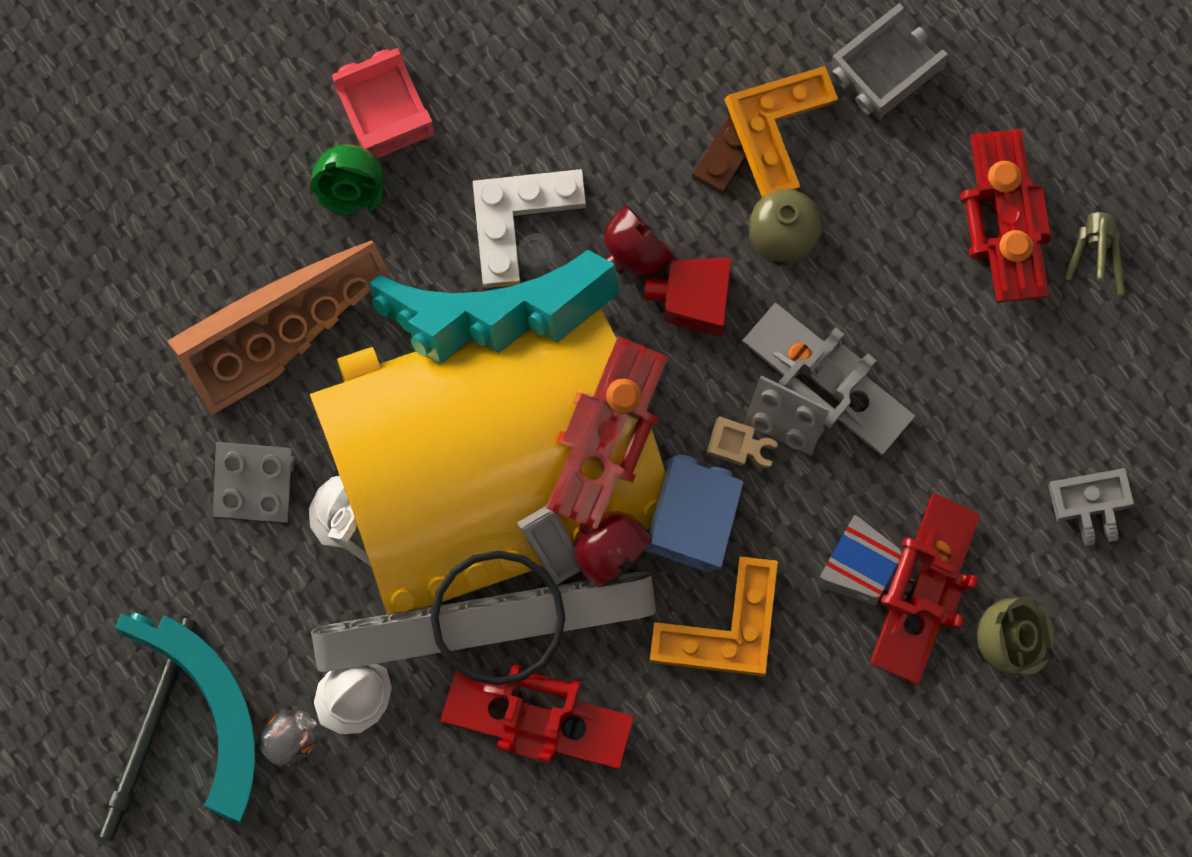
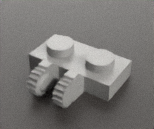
[1048,468,1134,546]

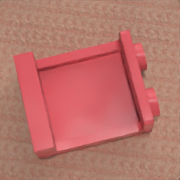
[332,48,435,158]

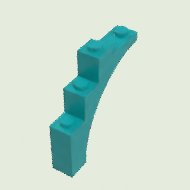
[369,250,620,364]

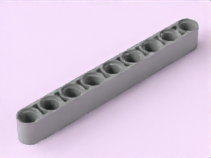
[311,572,657,672]

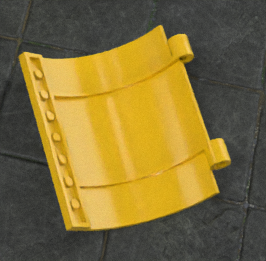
[310,308,665,614]

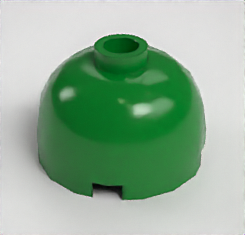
[310,144,385,215]

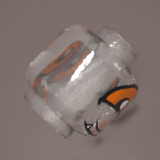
[259,709,318,768]

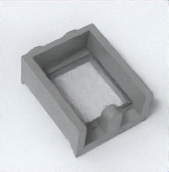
[831,3,948,120]

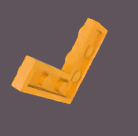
[724,66,838,197]
[650,556,778,677]

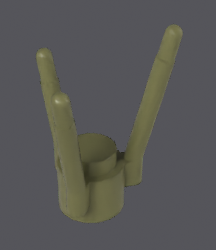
[1065,212,1125,297]

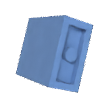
[643,455,744,572]

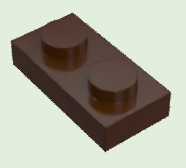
[692,115,747,195]

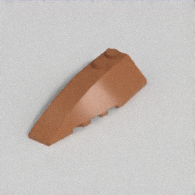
[167,240,389,415]

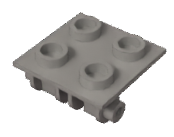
[744,376,830,456]
[213,442,295,523]

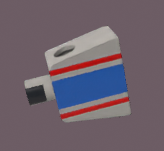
[817,515,915,606]

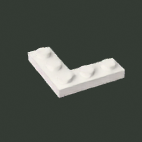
[473,169,586,288]

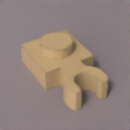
[706,416,778,468]

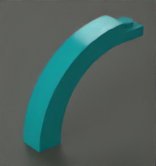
[115,612,255,825]

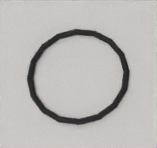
[431,550,566,686]

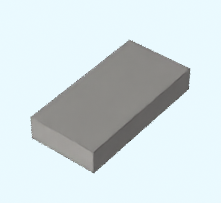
[517,506,580,585]

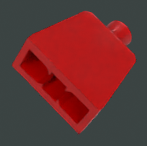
[644,258,731,336]

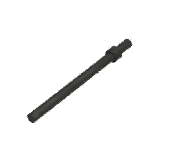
[98,618,197,842]

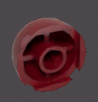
[604,204,676,278]
[574,511,651,587]

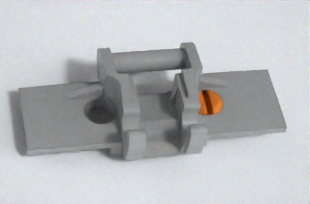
[742,302,915,456]

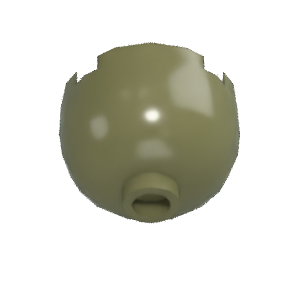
[749,189,822,264]
[977,597,1054,675]

